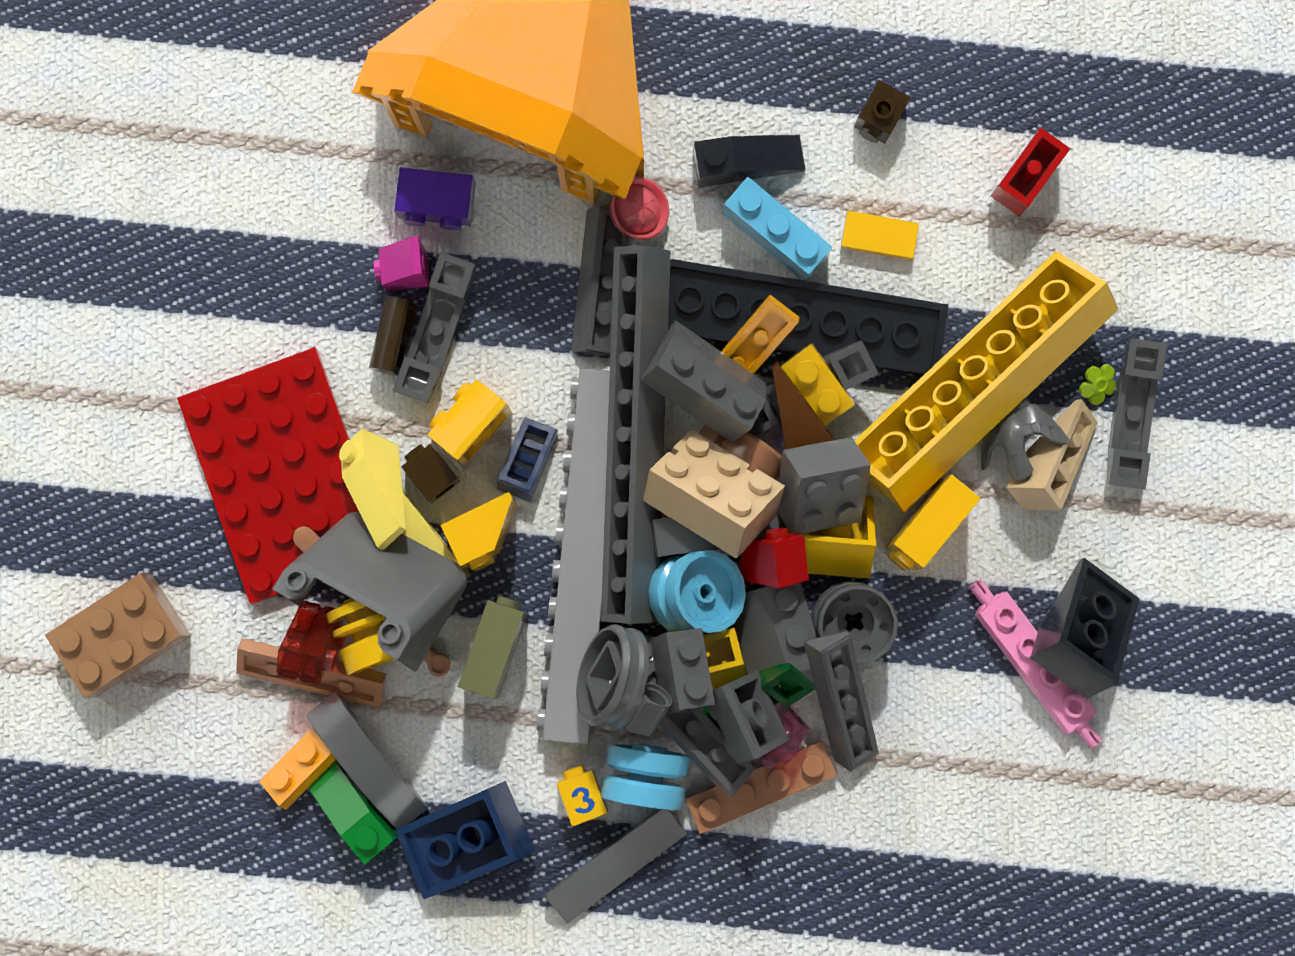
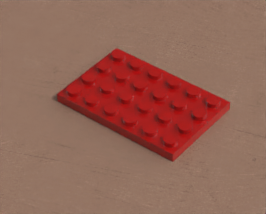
[177,347,359,605]

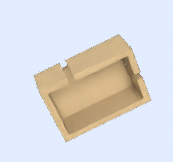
[643,430,785,558]

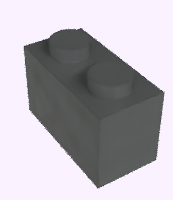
[650,628,715,715]

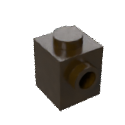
[854,80,911,144]

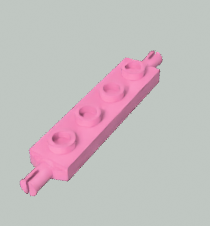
[968,578,1102,749]

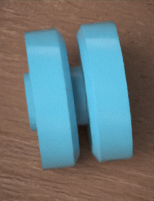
[648,550,746,633]
[601,743,690,810]

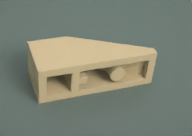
[1007,400,1098,511]

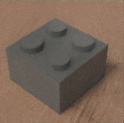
[778,437,871,535]

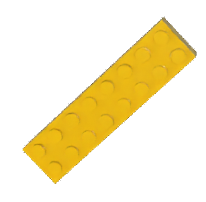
[854,251,1119,512]

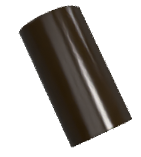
[369,296,417,377]

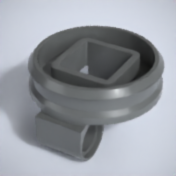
[576,624,673,735]

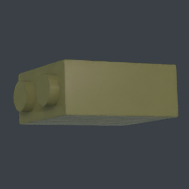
[457,596,528,700]

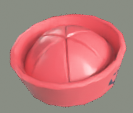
[609,177,670,240]

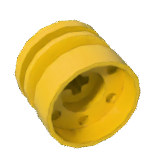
[326,598,395,675]

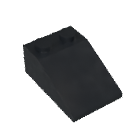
[1030,558,1140,699]

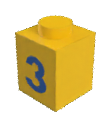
[557,764,608,826]

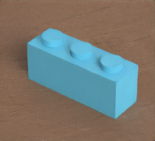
[722,176,832,281]

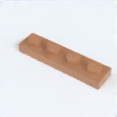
[236,638,387,709]
[685,740,837,834]

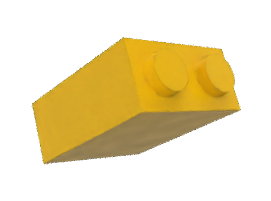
[884,474,981,571]

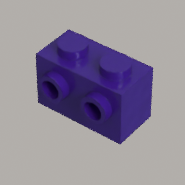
[394,167,476,230]

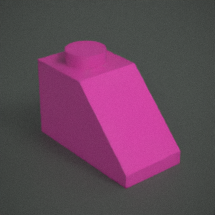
[374,237,430,292]

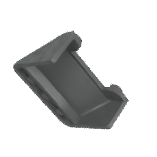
[273,512,467,672]

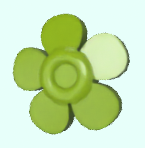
[1079,364,1117,405]

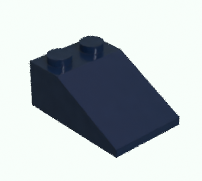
[395,781,535,900]

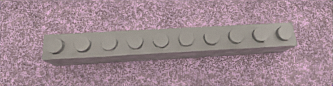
[537,368,610,744]

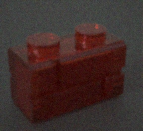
[276,601,347,685]

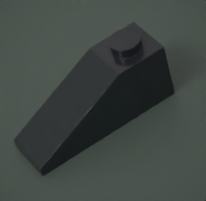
[693,134,806,188]

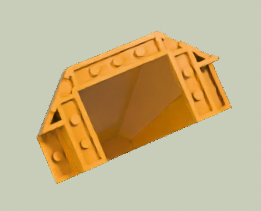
[352,0,644,204]

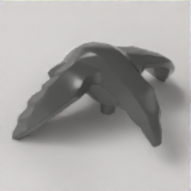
[981,402,1070,480]

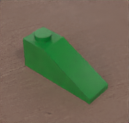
[308,760,397,865]

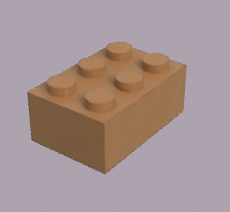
[45,573,191,698]

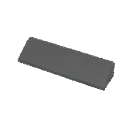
[571,207,629,357]
[804,632,879,772]
[544,809,687,924]

